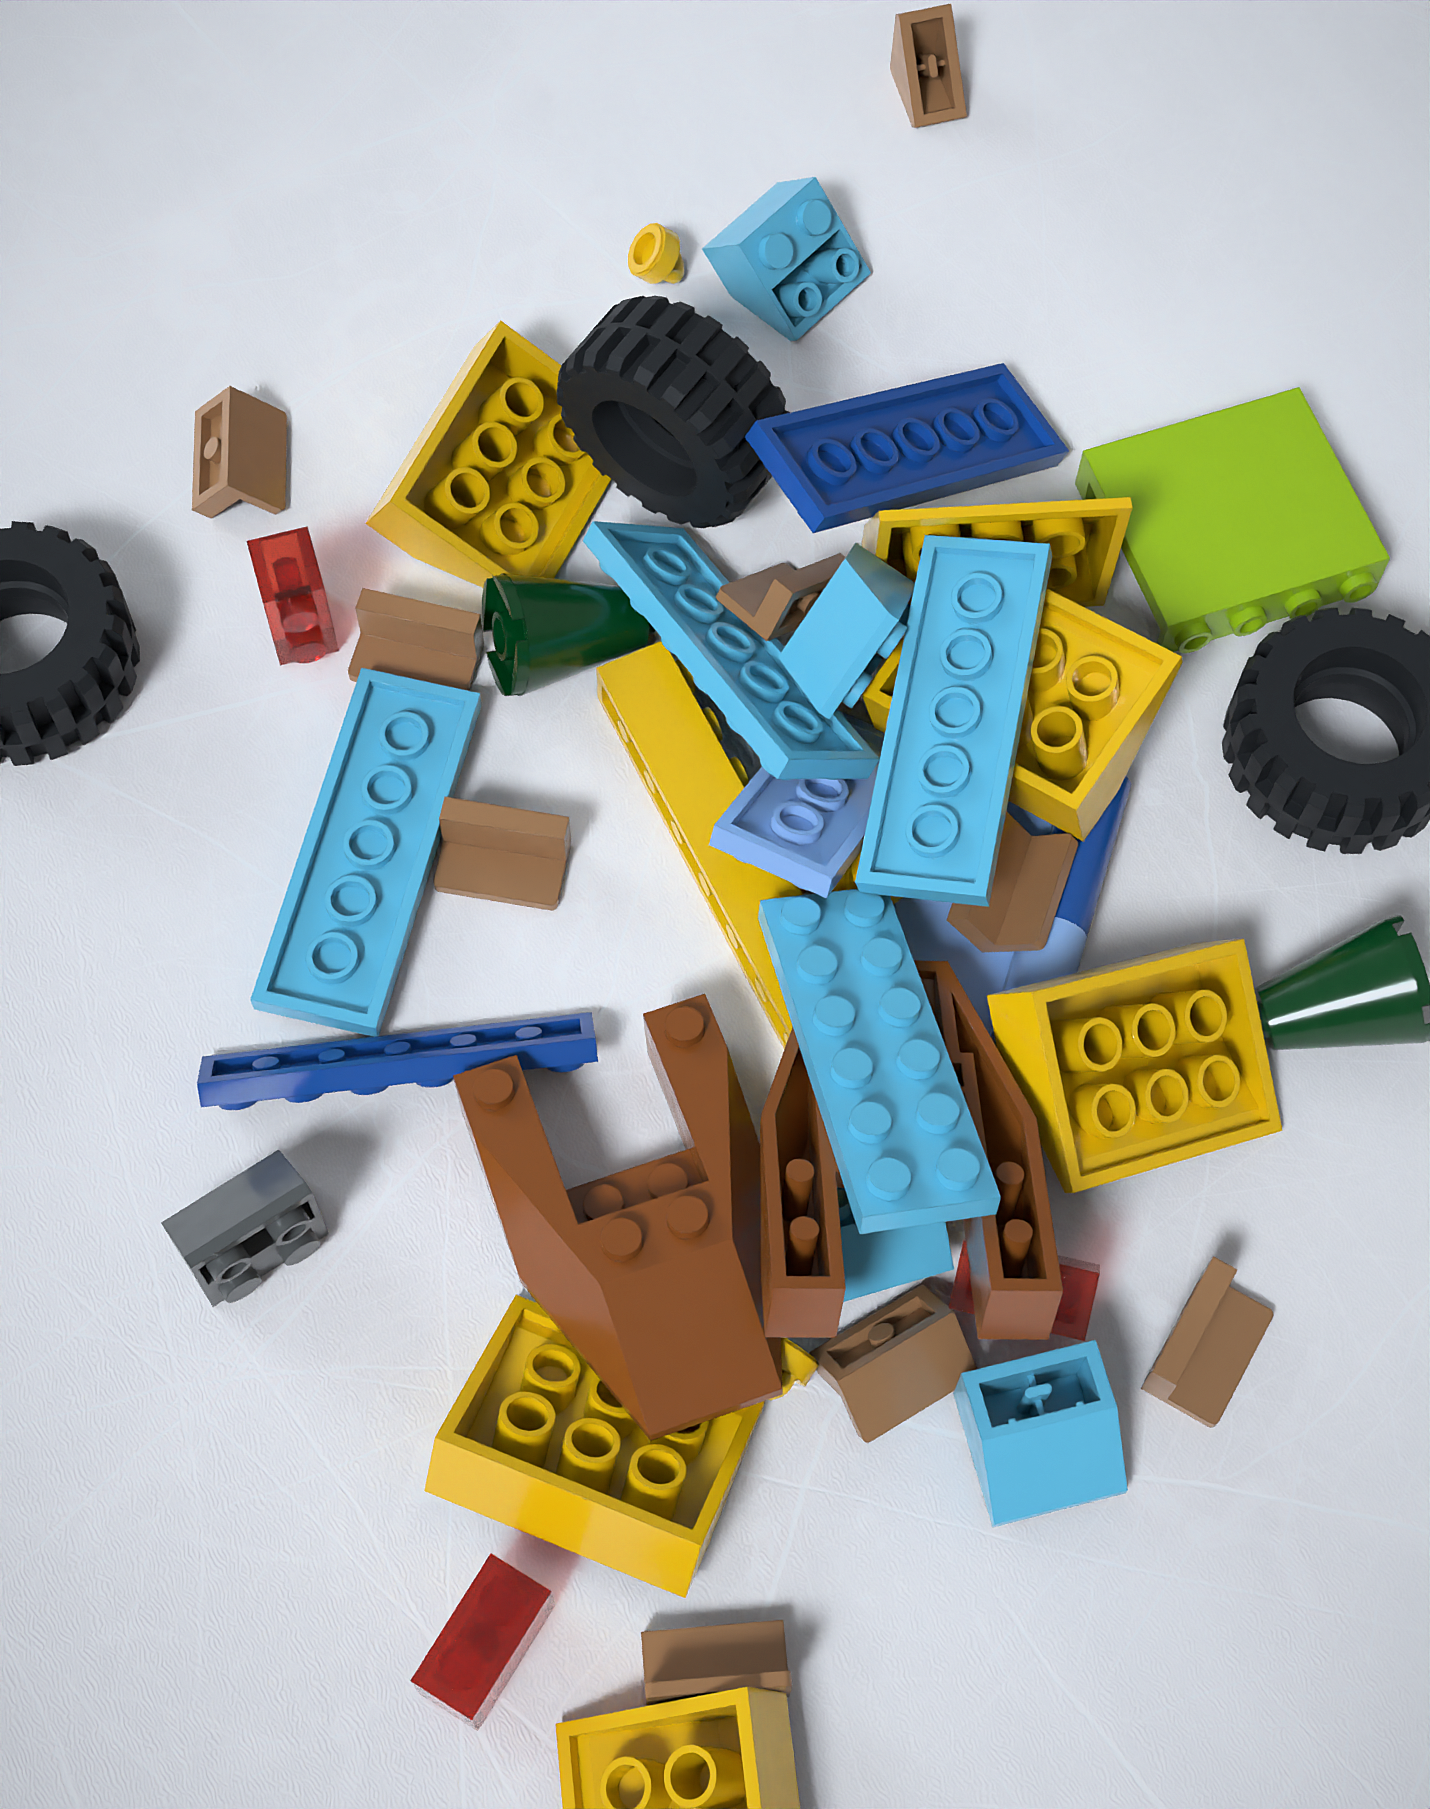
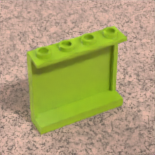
[1075,387,1390,654]

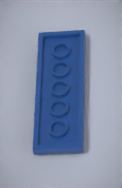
[745,363,1069,533]

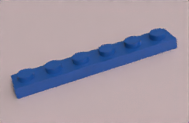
[197,1012,598,1110]

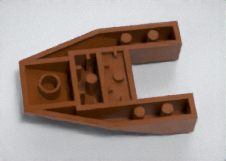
[760,960,1063,1340]
[453,994,783,1441]

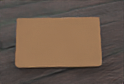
[192,386,287,518]
[716,553,845,641]
[348,588,484,691]
[433,796,571,911]
[947,811,1078,953]
[1140,1256,1274,1428]
[809,1284,977,1443]
[641,1620,792,1706]

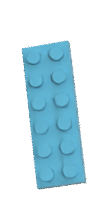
[583,521,880,780]
[855,535,1052,907]
[250,668,482,1037]
[758,889,1001,1234]

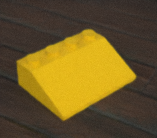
[365,320,611,588]
[862,497,1133,607]
[862,589,1183,842]
[987,938,1283,1193]
[424,1295,766,1598]
[555,1687,800,1809]

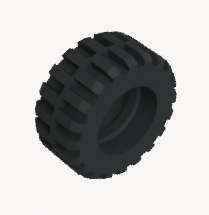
[557,295,790,528]
[0,521,140,766]
[1222,607,1430,854]

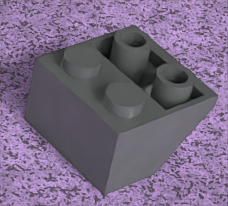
[161,1150,329,1307]

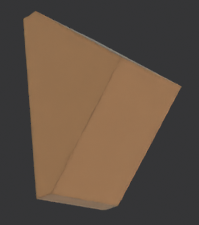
[890,3,967,128]

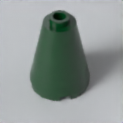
[482,573,655,696]
[1254,915,1430,1050]

